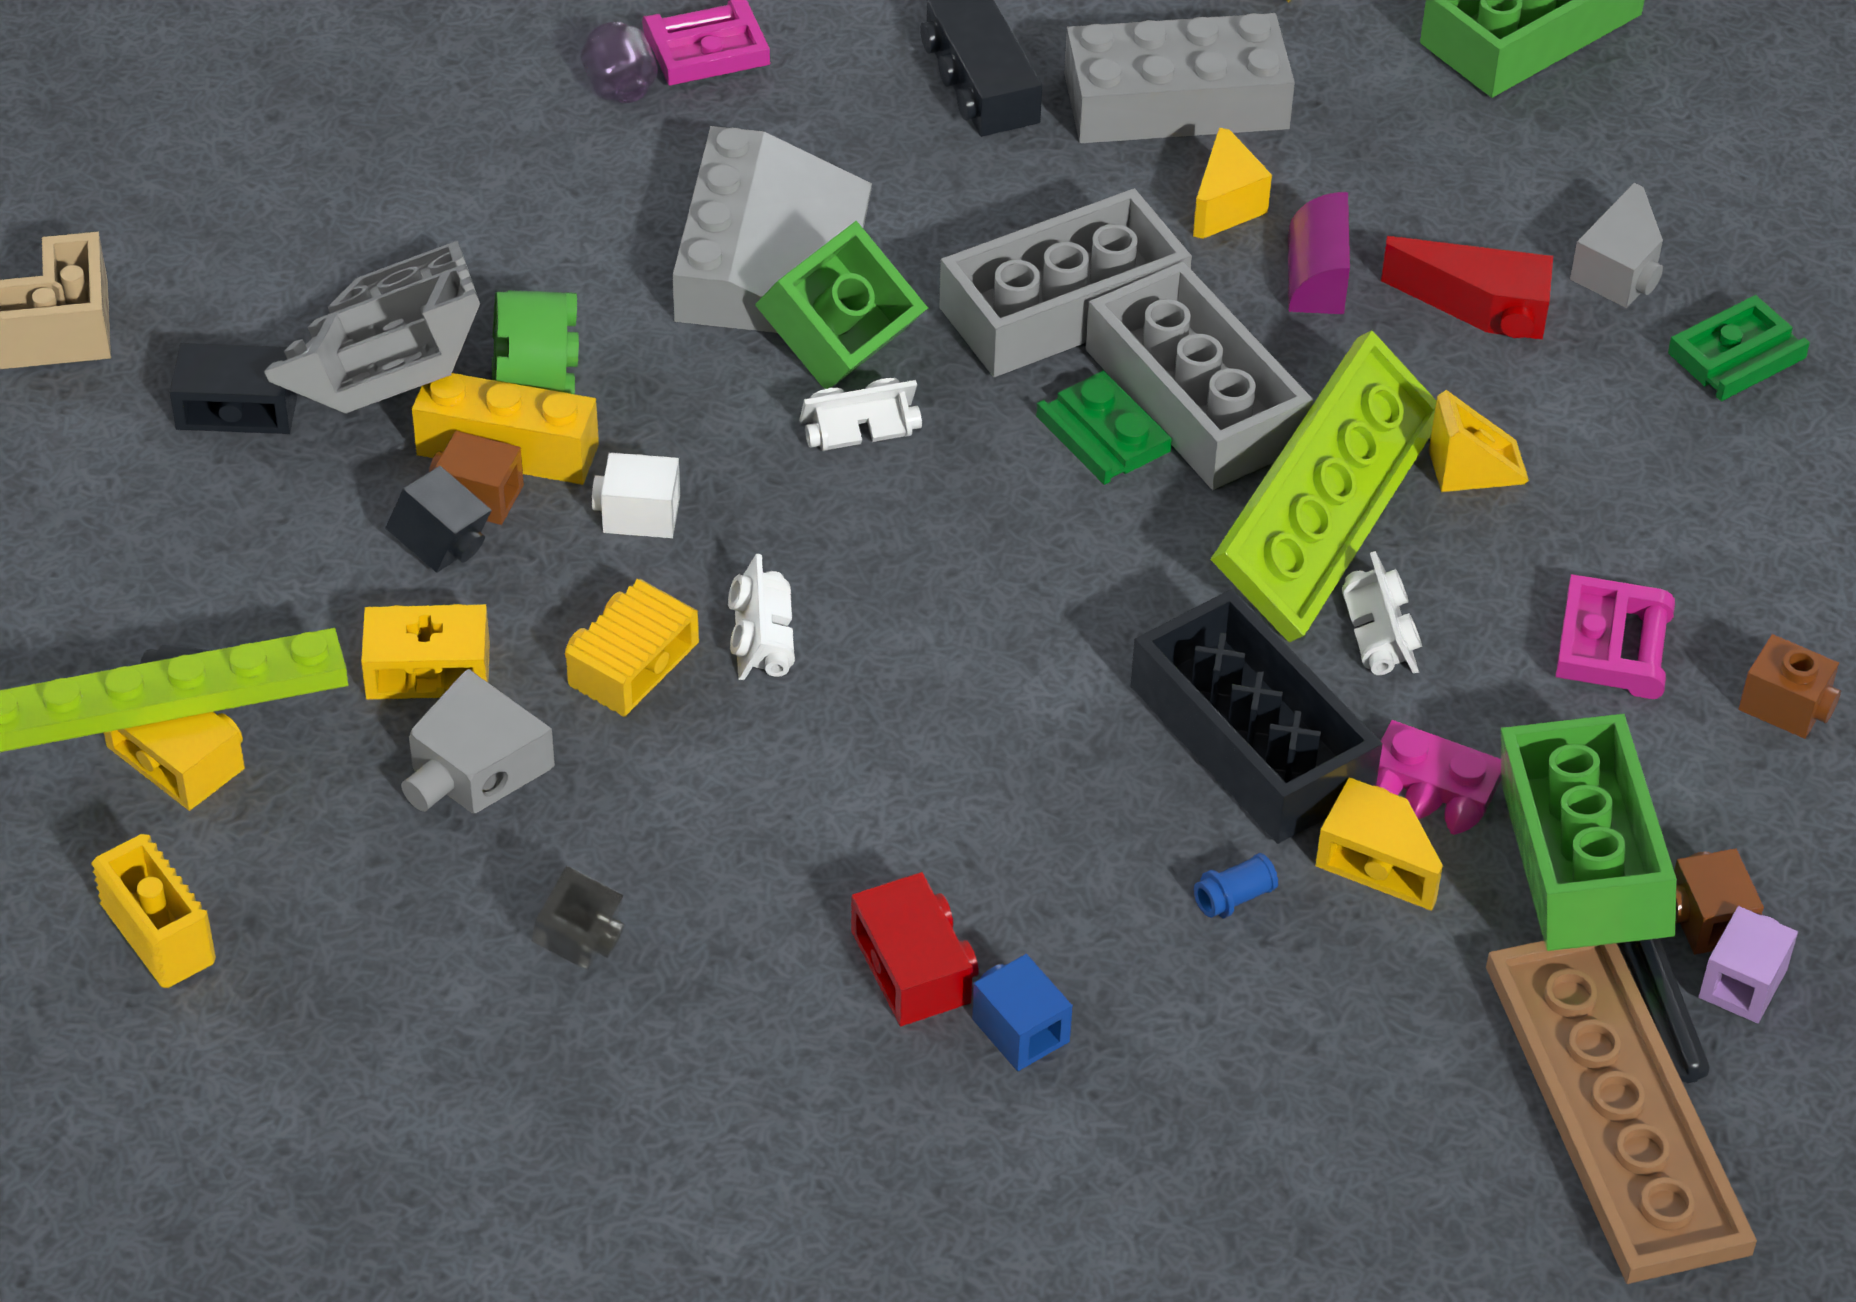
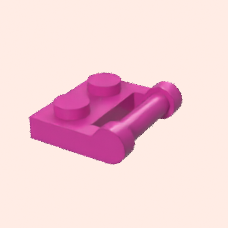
[642,0,770,86]
[1555,574,1675,699]

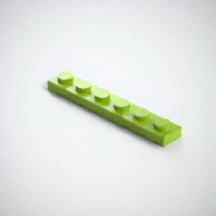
[0,628,348,752]

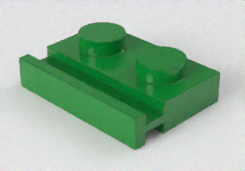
[1668,295,1810,402]
[1036,370,1172,485]

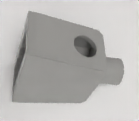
[401,669,555,813]

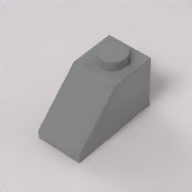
[1570,183,1663,308]

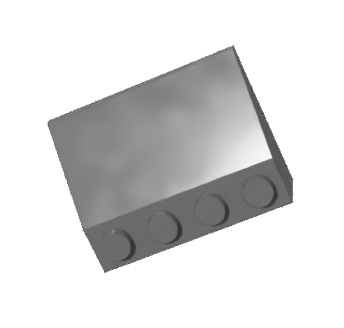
[673,126,872,333]

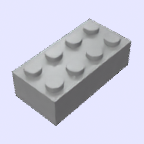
[1064,13,1295,143]
[939,188,1192,377]
[1086,261,1313,490]

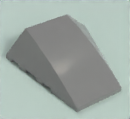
[264,241,480,413]

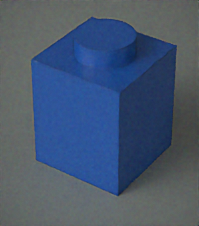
[972,953,1073,1072]

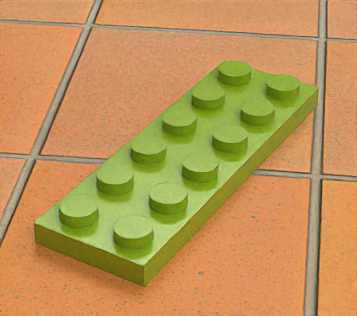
[1210,330,1437,642]

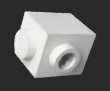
[592,453,680,538]

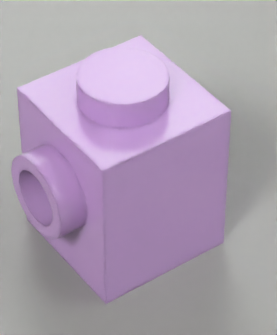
[1698,906,1798,1024]

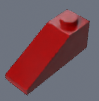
[1381,236,1553,340]

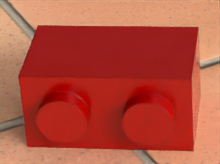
[851,872,979,1027]

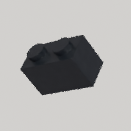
[169,343,298,434]

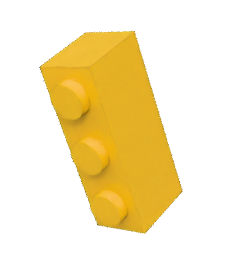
[412,373,599,485]

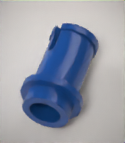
[1194,853,1278,919]

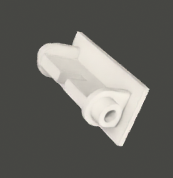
[799,378,922,451]
[1342,551,1422,675]
[728,554,795,680]

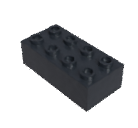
[1130,589,1383,844]

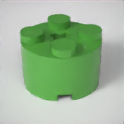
[492,290,579,394]

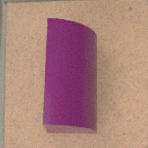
[1288,192,1350,314]

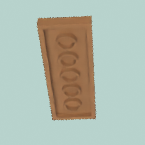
[1486,941,1757,1284]

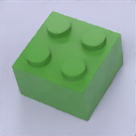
[755,220,928,389]

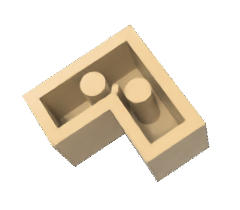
[0,232,111,369]

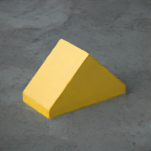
[1193,128,1272,239]
[1429,390,1529,492]

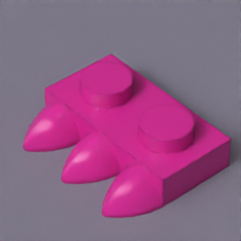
[1376,720,1501,835]

